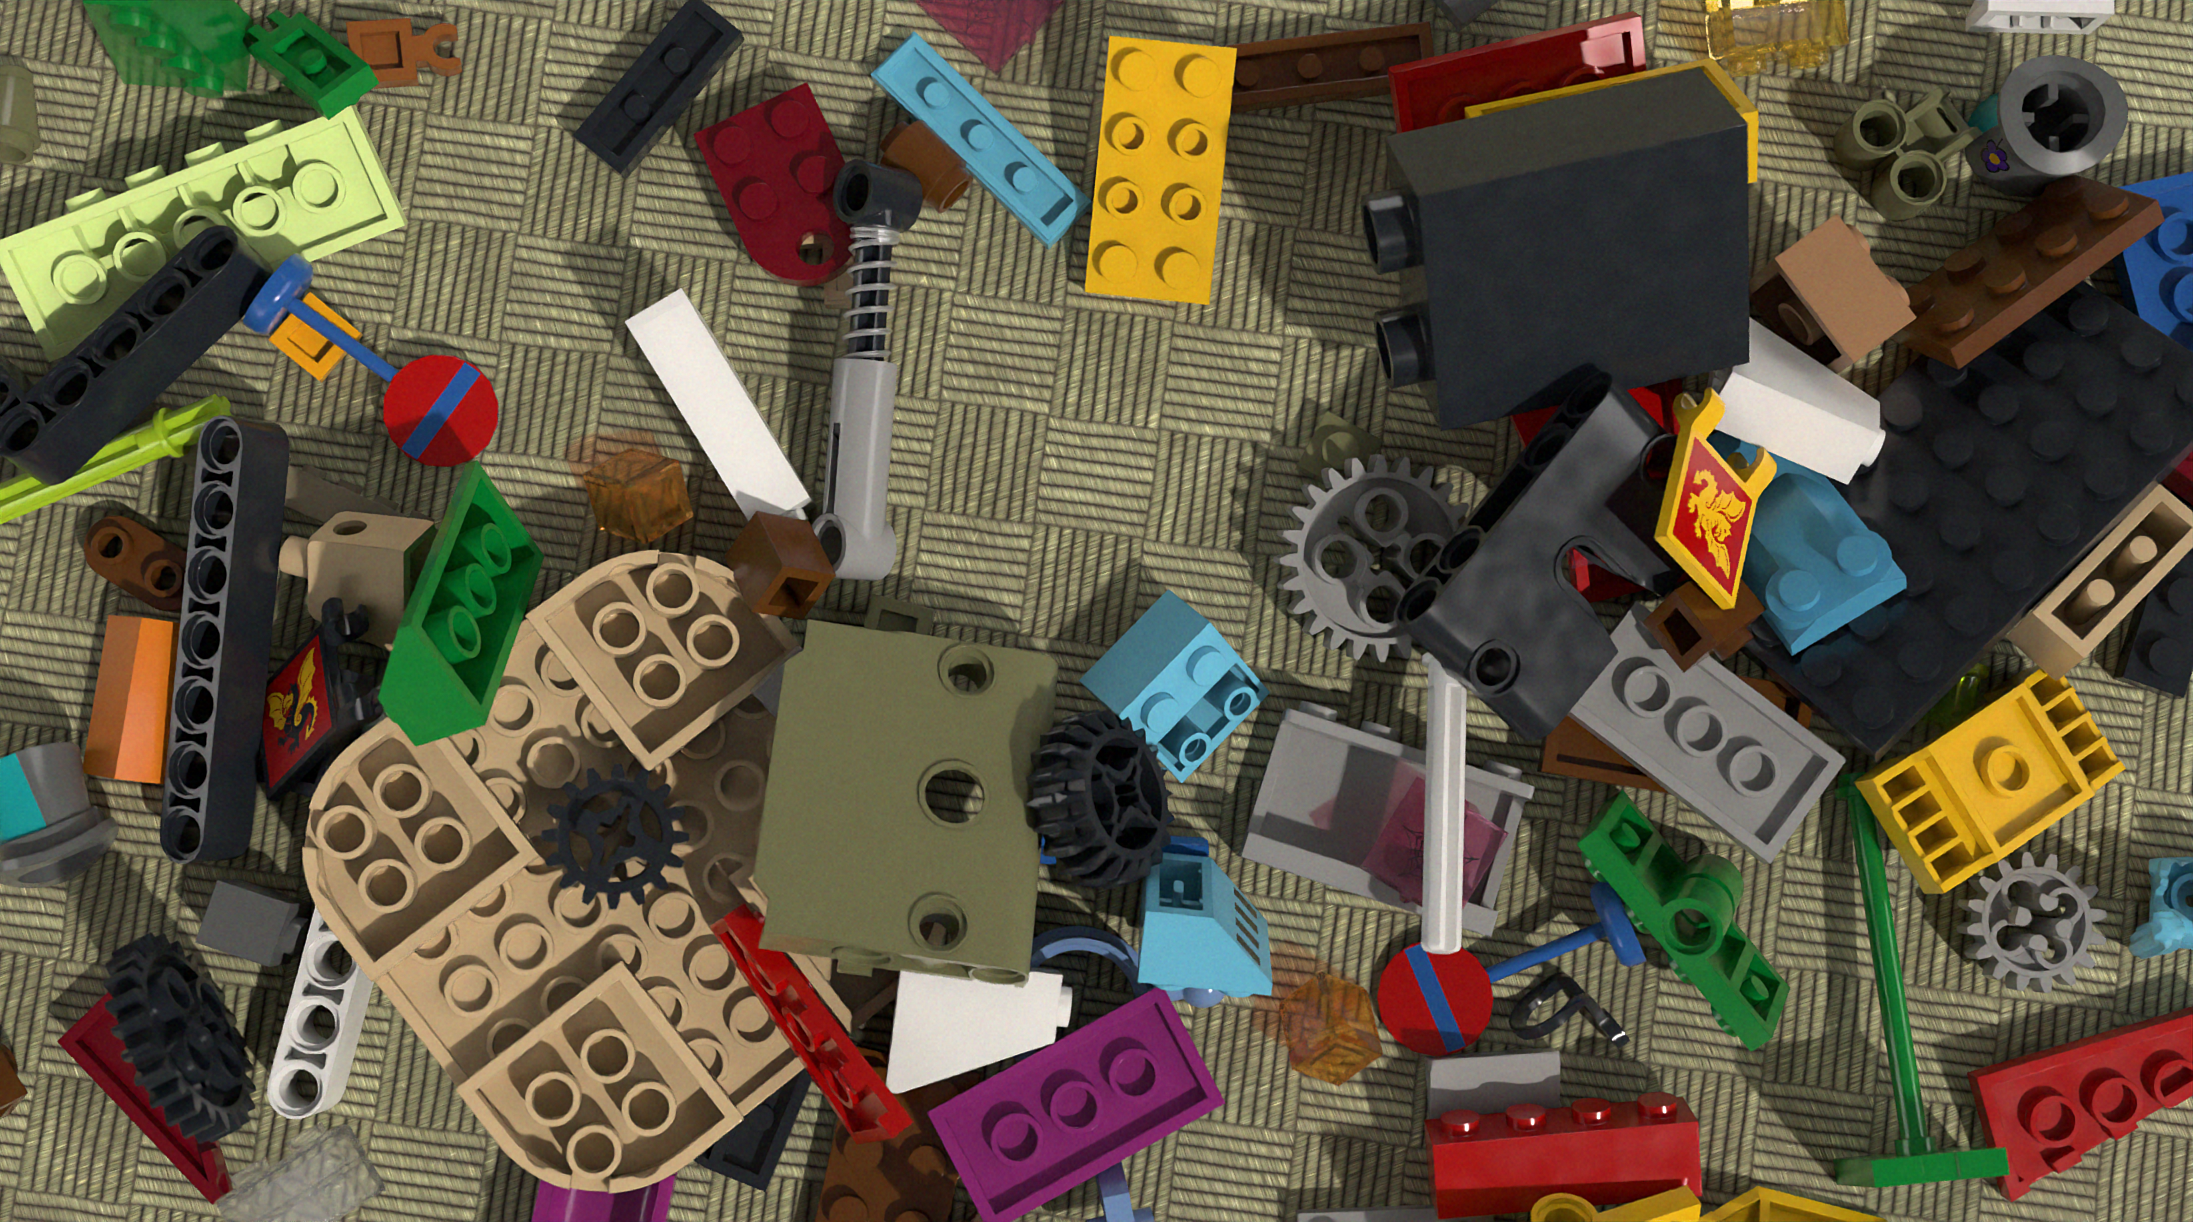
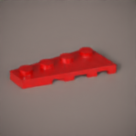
[709,903,914,1145]
[1967,1006,2193,1202]

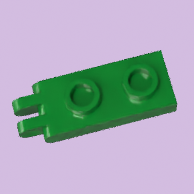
[246,9,379,120]

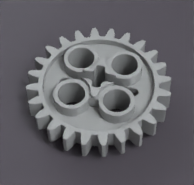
[1273,454,1470,662]

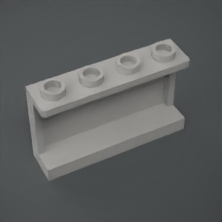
[1238,701,1535,937]

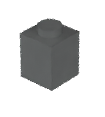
[195,879,312,967]

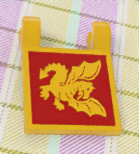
[1654,387,1777,610]

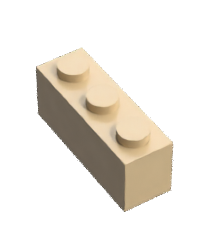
[2006,484,2193,681]

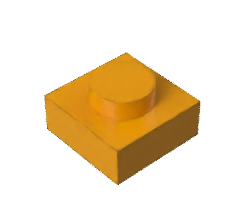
[268,292,363,382]

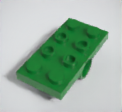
[1576,789,1790,1052]

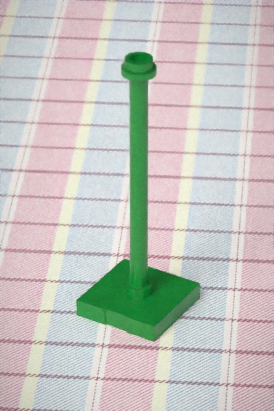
[1833,772,2010,1188]

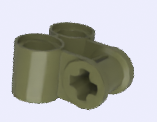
[1833,83,1983,222]

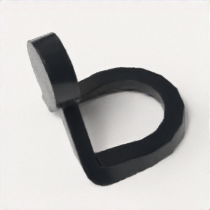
[1509,973,1630,1050]

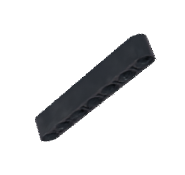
[160,415,290,864]

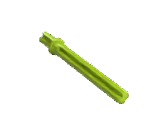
[0,394,233,525]

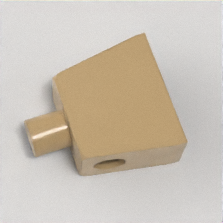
[279,511,435,652]

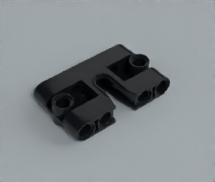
[1394,371,1685,742]

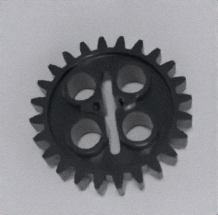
[103,933,256,1144]

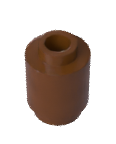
[880,120,973,214]

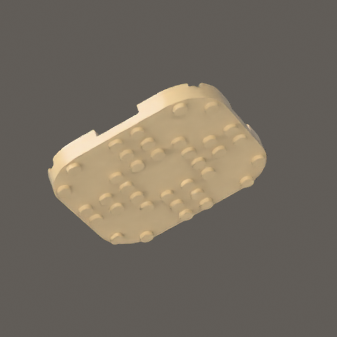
[302,550,946,1193]

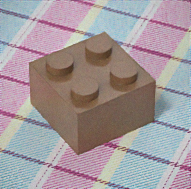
[1749,213,1917,374]

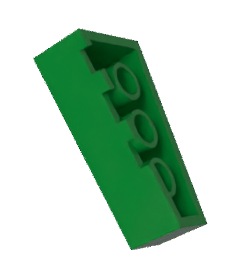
[83,0,254,98]

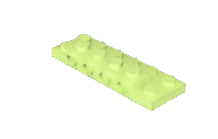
[0,105,408,362]

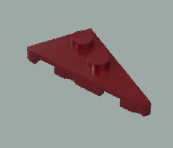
[57,992,233,1205]

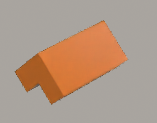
[83,615,180,784]

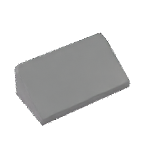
[1424,1047,1561,1119]

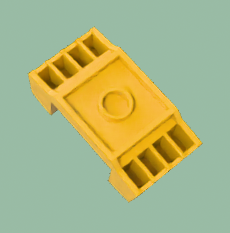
[1854,665,2126,894]

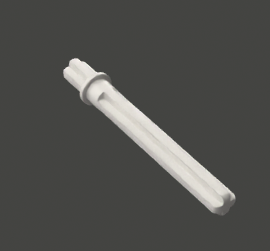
[1421,652,1467,954]

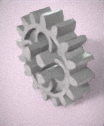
[1956,851,2107,993]

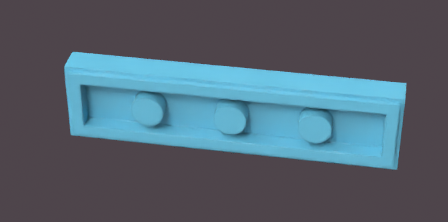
[871,31,1092,250]

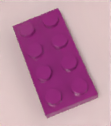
[927,987,1225,1222]

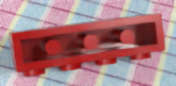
[1424,1092,1702,1220]

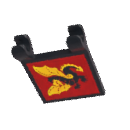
[260,597,383,802]

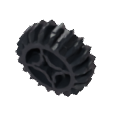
[1025,710,1175,890]

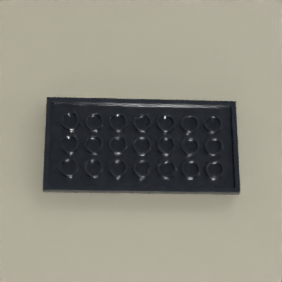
[1689,280,2193,762]

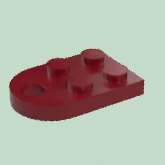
[693,82,856,287]

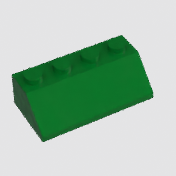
[378,460,545,747]

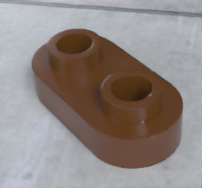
[84,516,187,613]

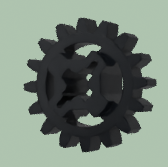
[541,763,690,910]

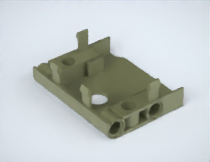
[753,619,1058,988]

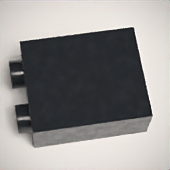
[1360,67,1750,431]

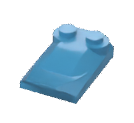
[1706,431,1907,656]

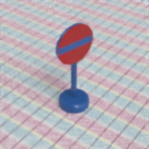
[243,253,499,467]
[1377,881,1647,1056]

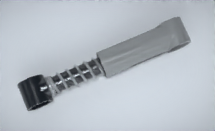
[812,159,923,581]

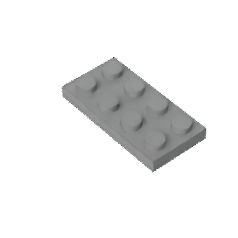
[1567,601,1847,864]

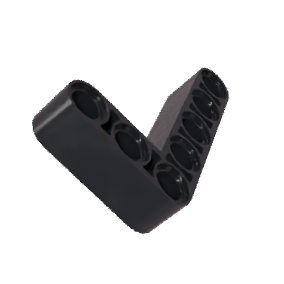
[0,225,274,486]

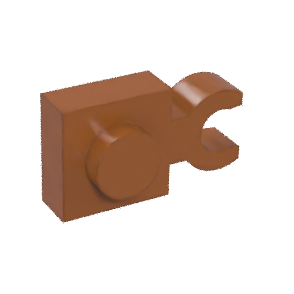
[346,18,462,89]

